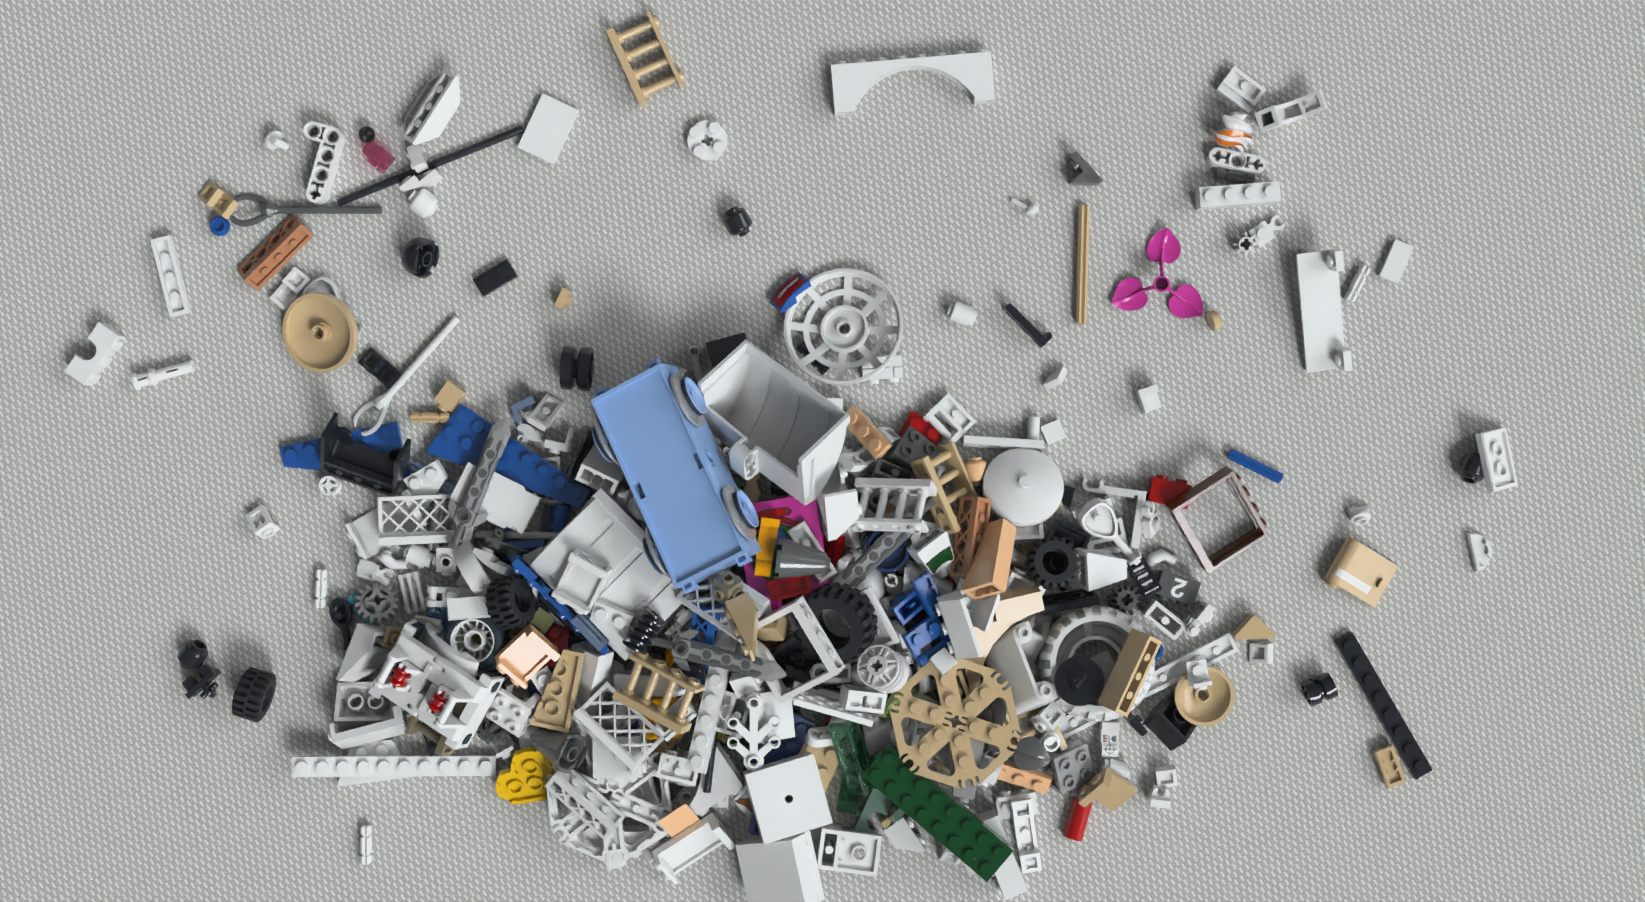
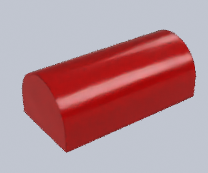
[1062,796,1093,841]

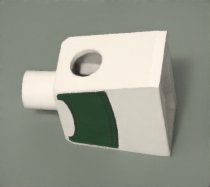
[906,526,954,578]

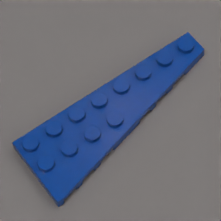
[426,403,591,509]

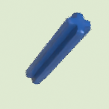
[1227,449,1283,483]

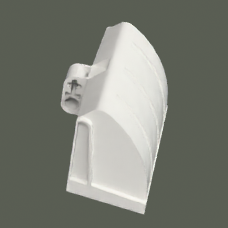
[698,339,850,505]
[529,488,700,661]

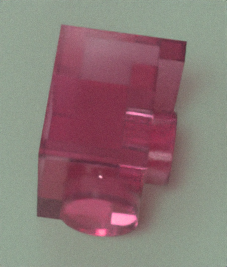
[362,141,396,174]

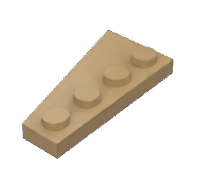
[529,648,585,733]

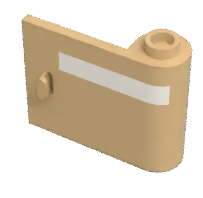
[1324,537,1398,608]

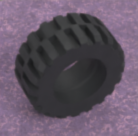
[795,582,878,665]

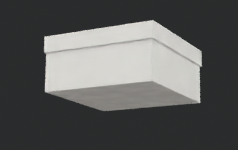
[742,751,833,844]
[735,830,825,902]

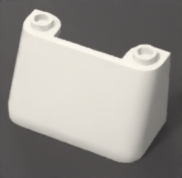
[985,621,1058,715]

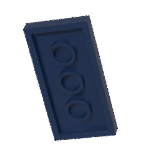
[741,711,815,776]

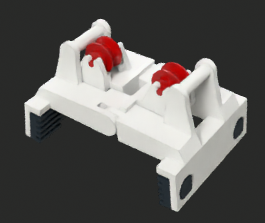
[368,620,505,750]

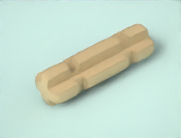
[410,412,450,423]

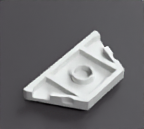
[338,738,415,786]

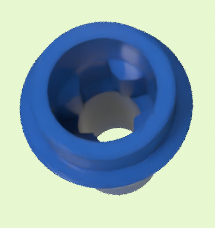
[552,503,571,532]

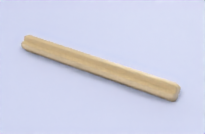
[1075,205,1090,324]

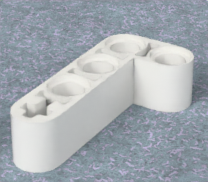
[303,121,345,205]

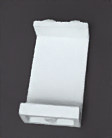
[345,489,431,560]

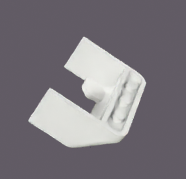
[816,461,862,541]

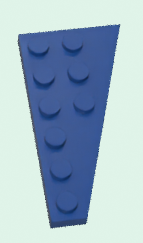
[280,421,410,479]

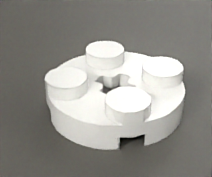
[687,120,727,161]

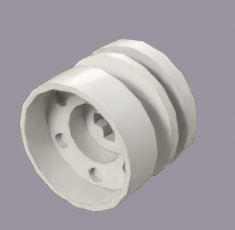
[857,645,909,694]

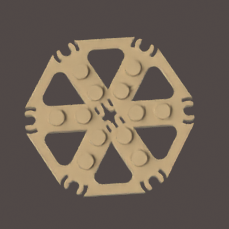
[890,656,1021,789]

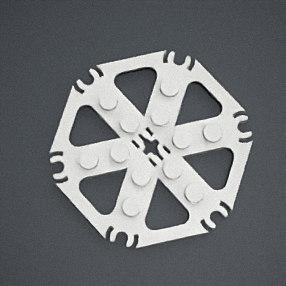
[546,733,672,863]

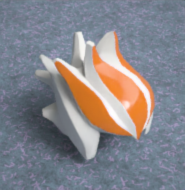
[1210,111,1259,153]

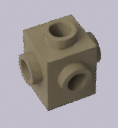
[713,570,743,607]

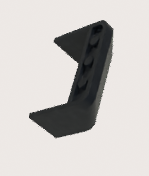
[320,412,411,496]

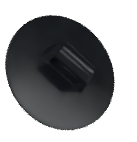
[1054,656,1104,706]

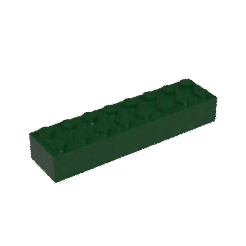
[861,741,1013,882]

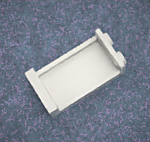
[327,705,411,750]
[652,812,736,885]

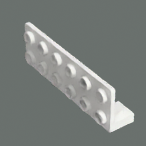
[1296,248,1353,373]

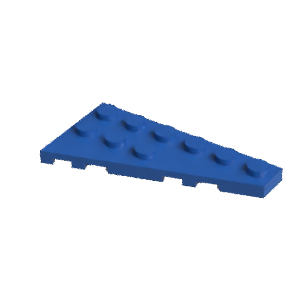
[509,552,609,655]

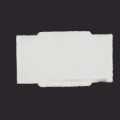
[450,462,541,534]

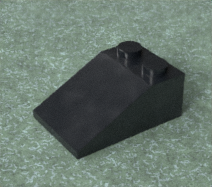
[1027,518,1092,592]

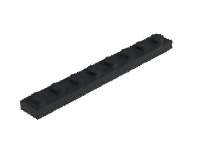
[1333,631,1433,780]

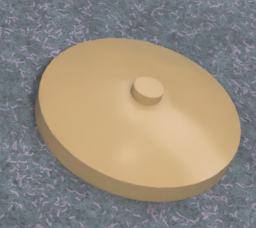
[282,292,358,373]

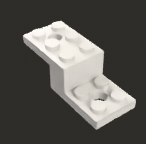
[810,824,882,876]

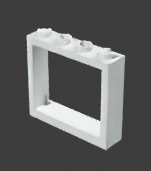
[740,596,845,704]

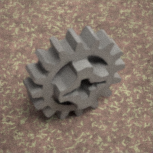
[355,582,399,626]

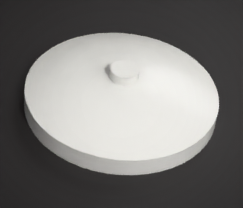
[982,448,1064,526]

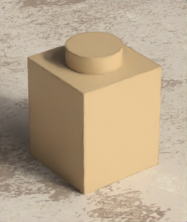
[434,380,467,412]

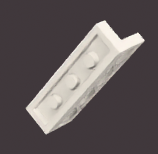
[545,769,626,841]

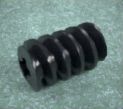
[622,607,665,653]

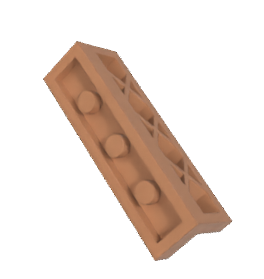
[236,214,314,291]
[950,495,992,578]

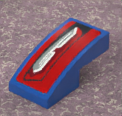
[769,272,811,313]

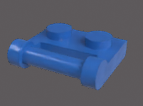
[901,614,950,667]

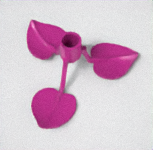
[1111,228,1203,318]

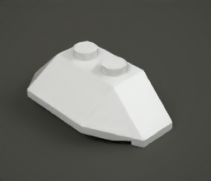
[401,69,460,145]

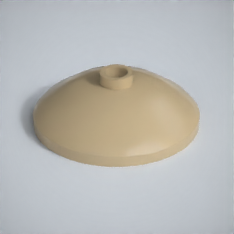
[1174,666,1235,726]

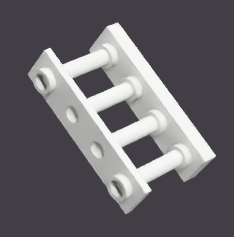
[851,478,938,534]

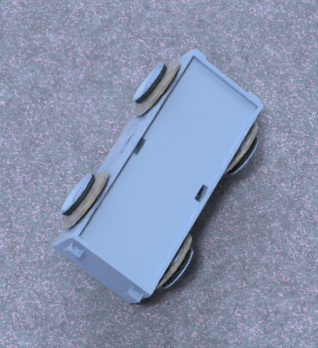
[591,358,762,594]

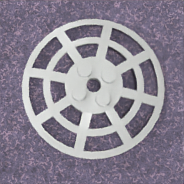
[784,268,903,385]

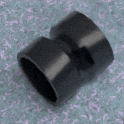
[1301,672,1338,707]

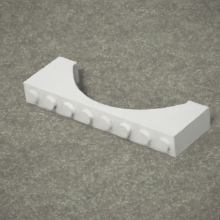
[831,49,995,116]
[583,741,745,871]

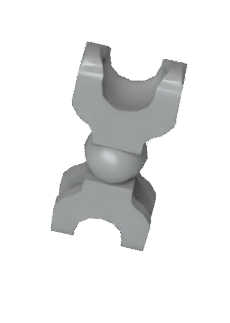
[810,662,913,687]

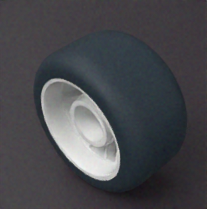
[444,617,508,671]

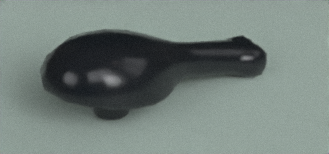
[329,597,353,651]

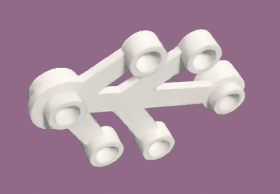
[727,692,781,771]

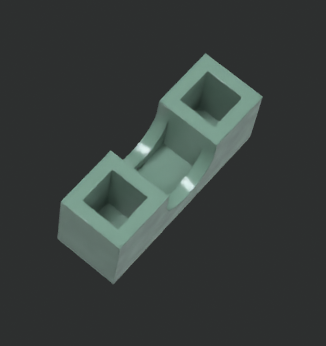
[848,785,893,849]

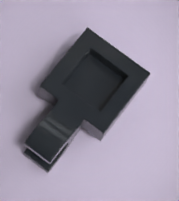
[670,659,707,680]

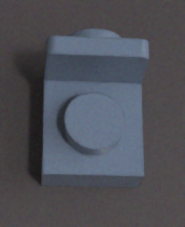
[509,396,538,424]

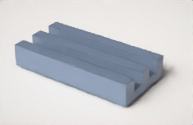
[570,613,610,651]

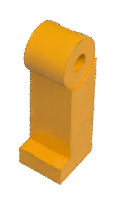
[754,517,780,577]

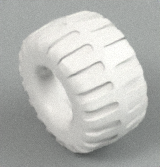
[1039,606,1155,722]

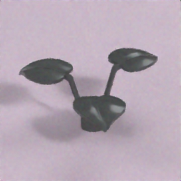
[976,698,1051,781]

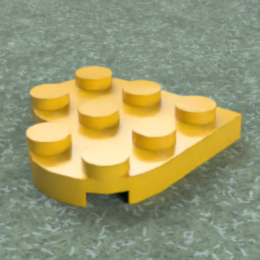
[495,747,555,804]

